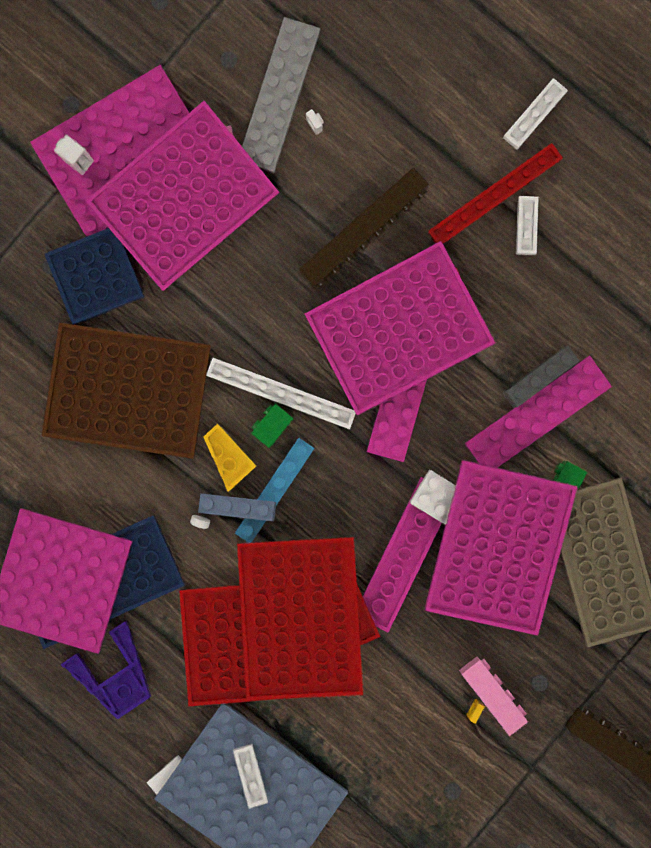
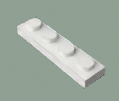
[503,78,568,150]

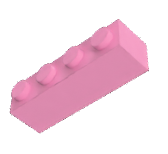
[459,656,528,736]

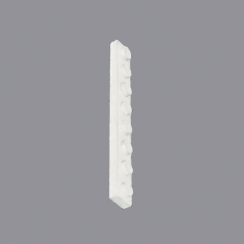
[206,358,356,429]

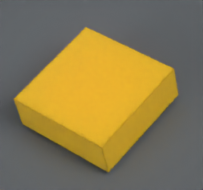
[467,699,485,724]

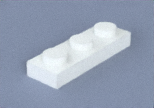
[516,196,538,255]
[233,744,268,808]

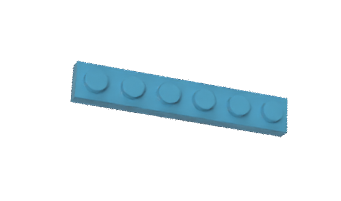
[235,438,314,543]

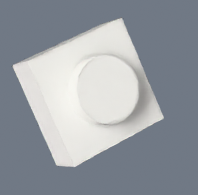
[306,109,324,135]

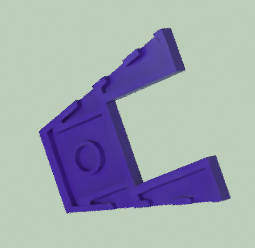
[61,621,151,719]

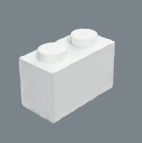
[54,135,94,176]

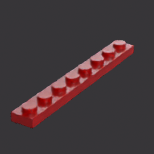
[427,143,563,244]

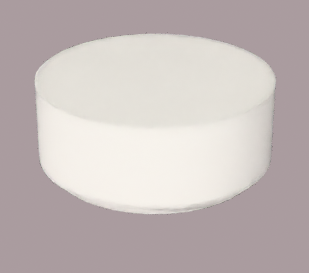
[190,515,210,529]

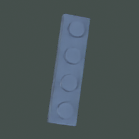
[198,494,276,521]

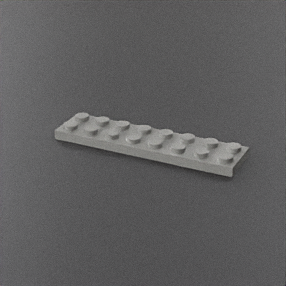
[242,17,320,174]

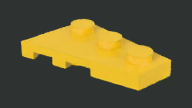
[203,424,256,492]

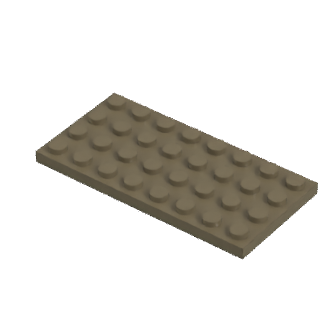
[560,478,651,647]

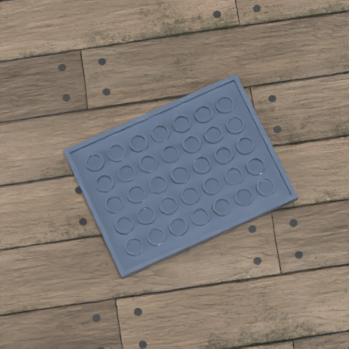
[155,703,348,848]

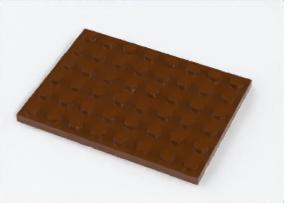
[42,323,211,459]

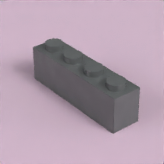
[502,346,579,408]

